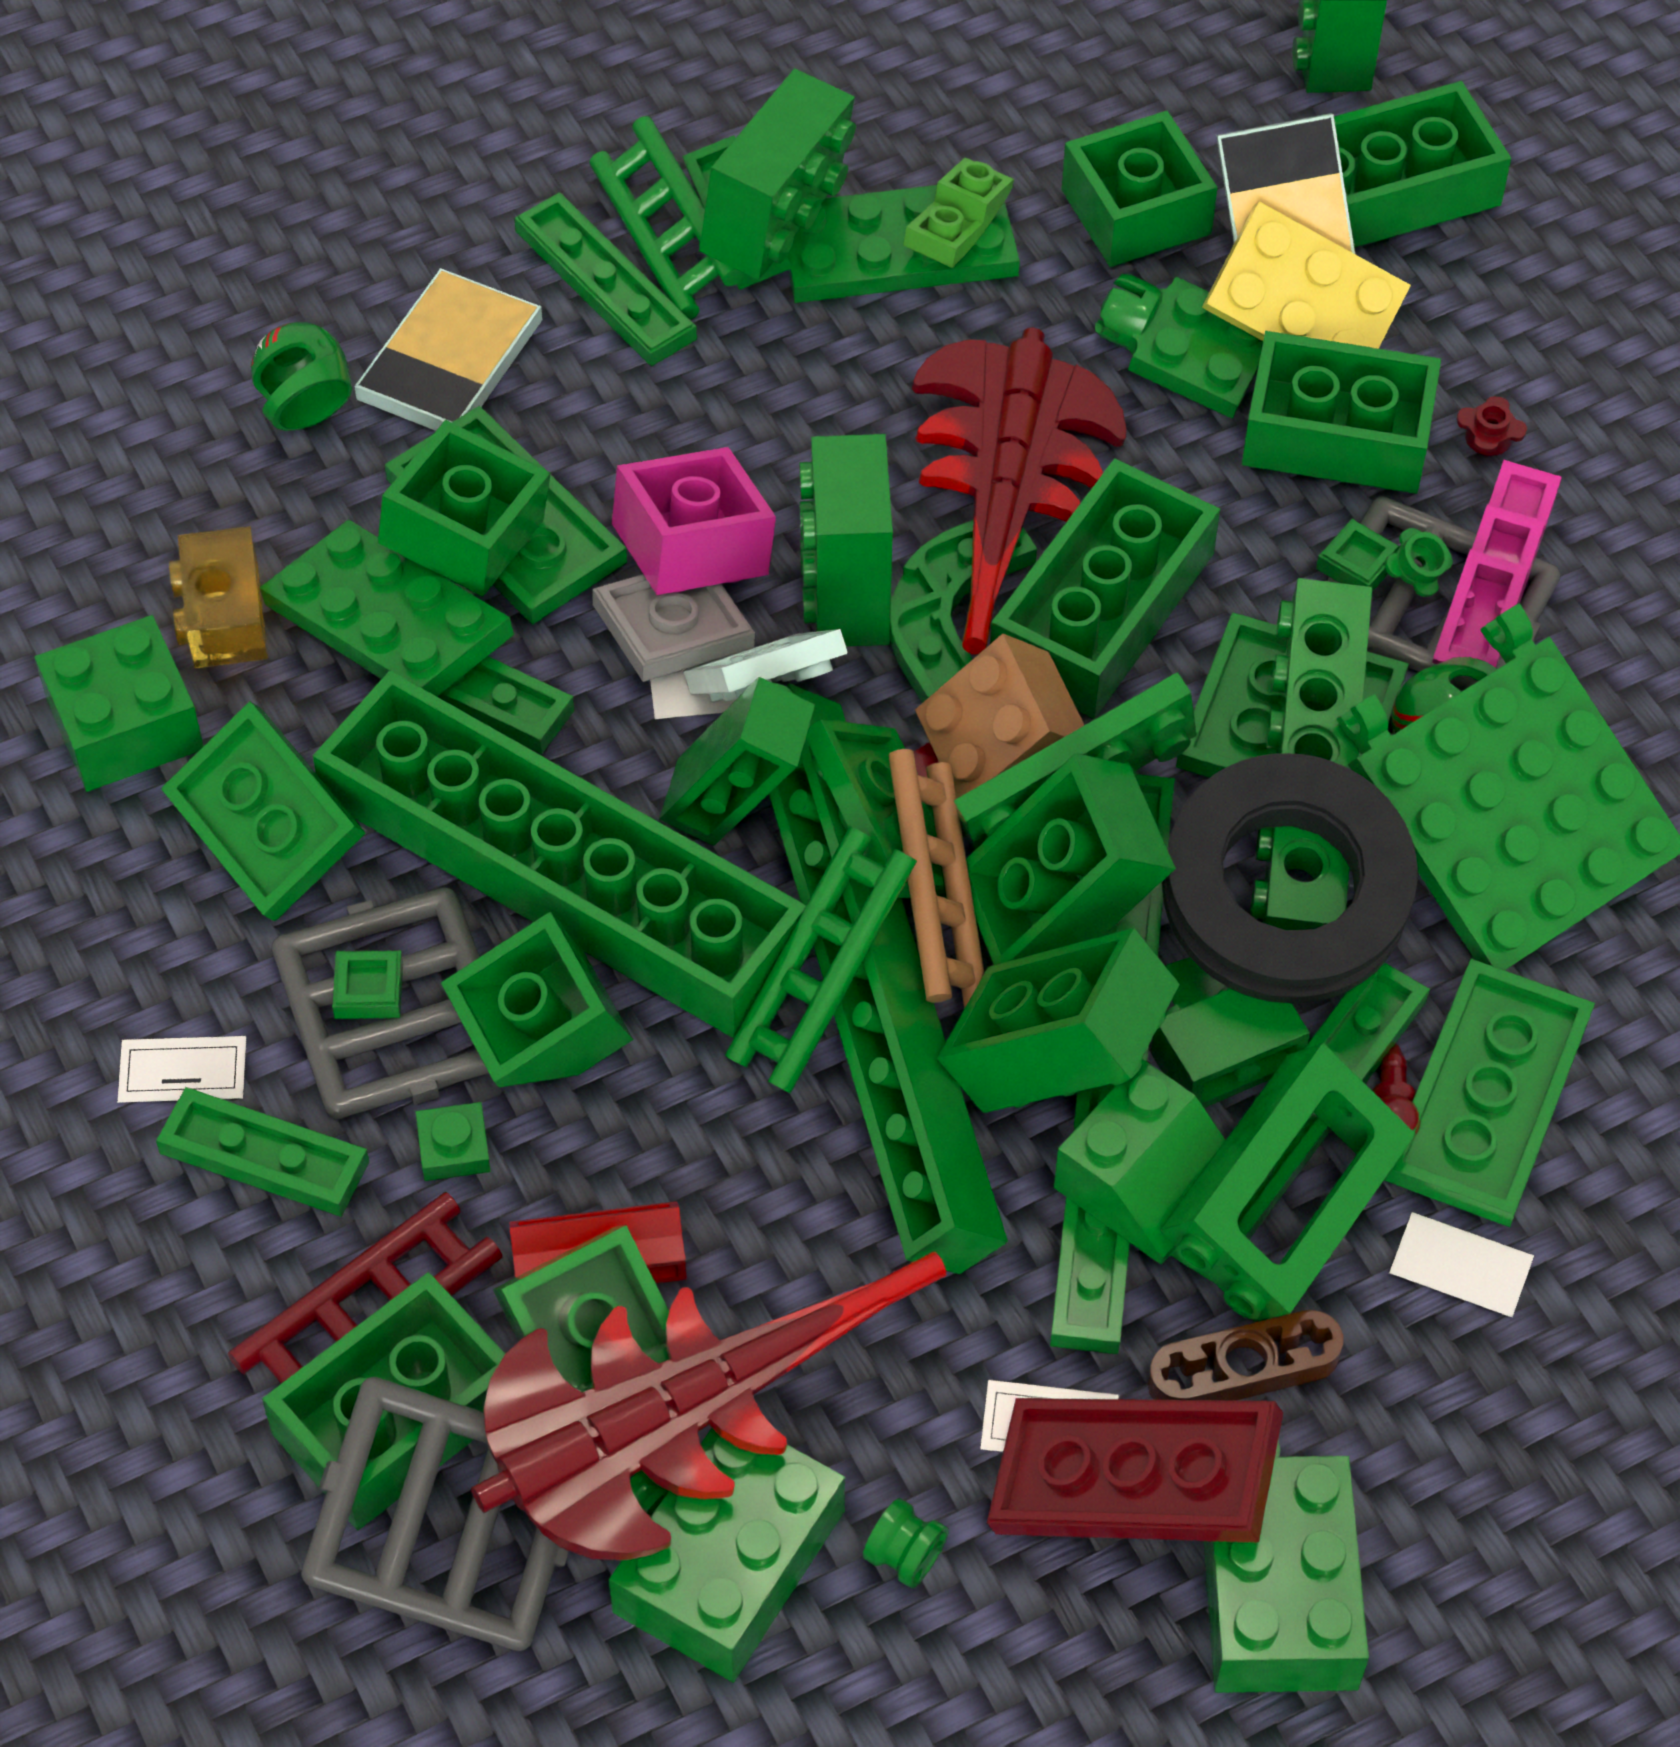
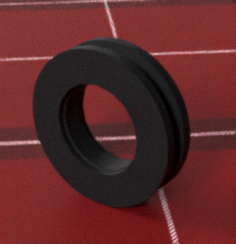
[1162,753,1418,1003]

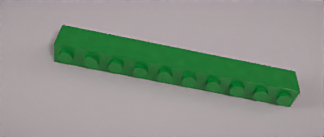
[769,683,1008,1274]

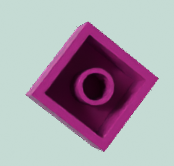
[612,447,776,595]

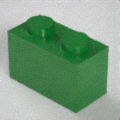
[1151,986,1310,1108]

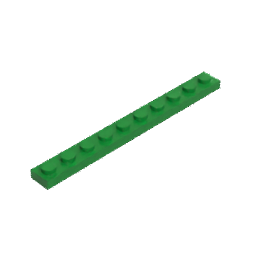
[1050,774,1175,1355]

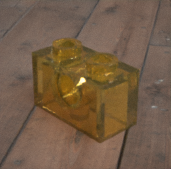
[169,526,268,668]

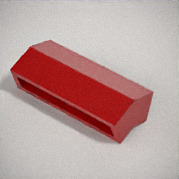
[509,1201,687,1284]

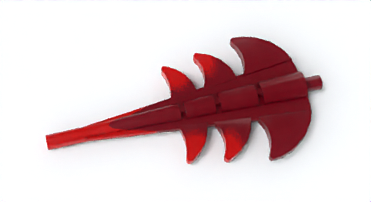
[912,328,1126,654]
[471,1252,946,1560]

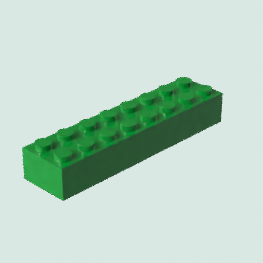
[313,670,806,1039]

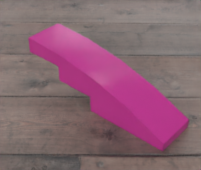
[1432,460,1562,668]

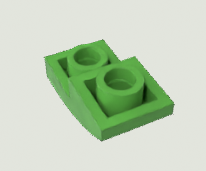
[903,157,1014,268]

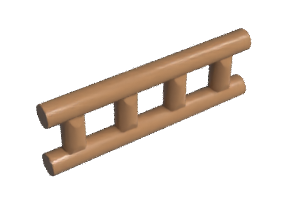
[888,749,984,1009]

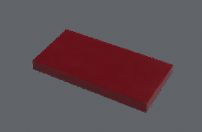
[987,1398,1283,1543]

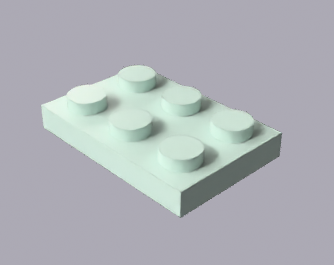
[683,629,848,702]

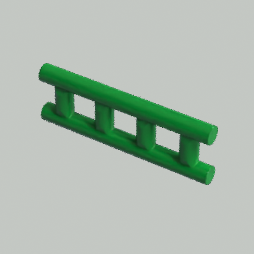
[589,116,744,320]
[724,826,917,1094]

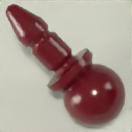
[1372,1044,1421,1137]

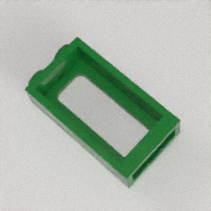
[1160,1043,1416,1322]

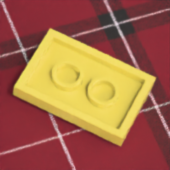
[1202,202,1411,348]

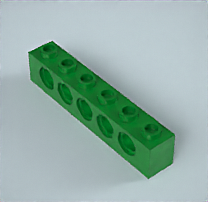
[1250,578,1372,930]

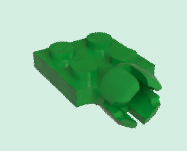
[1095,274,1263,419]

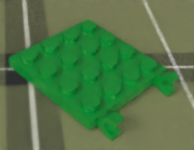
[1336,603,1680,970]

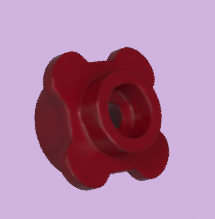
[1456,396,1527,456]

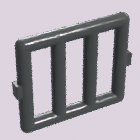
[1327,497,1560,691]
[272,887,489,1119]
[301,1377,569,1651]

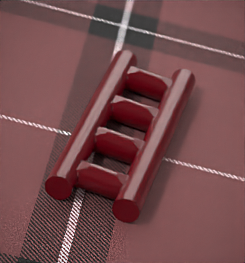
[228,1192,503,1383]

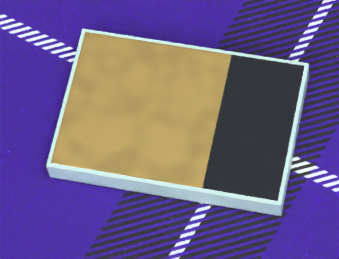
[1216,113,1355,254]
[355,268,542,431]

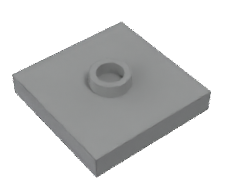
[592,574,755,682]

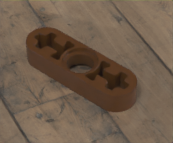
[1148,1310,1344,1401]

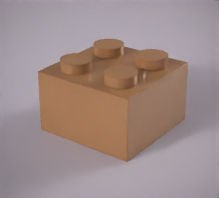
[915,634,1084,799]

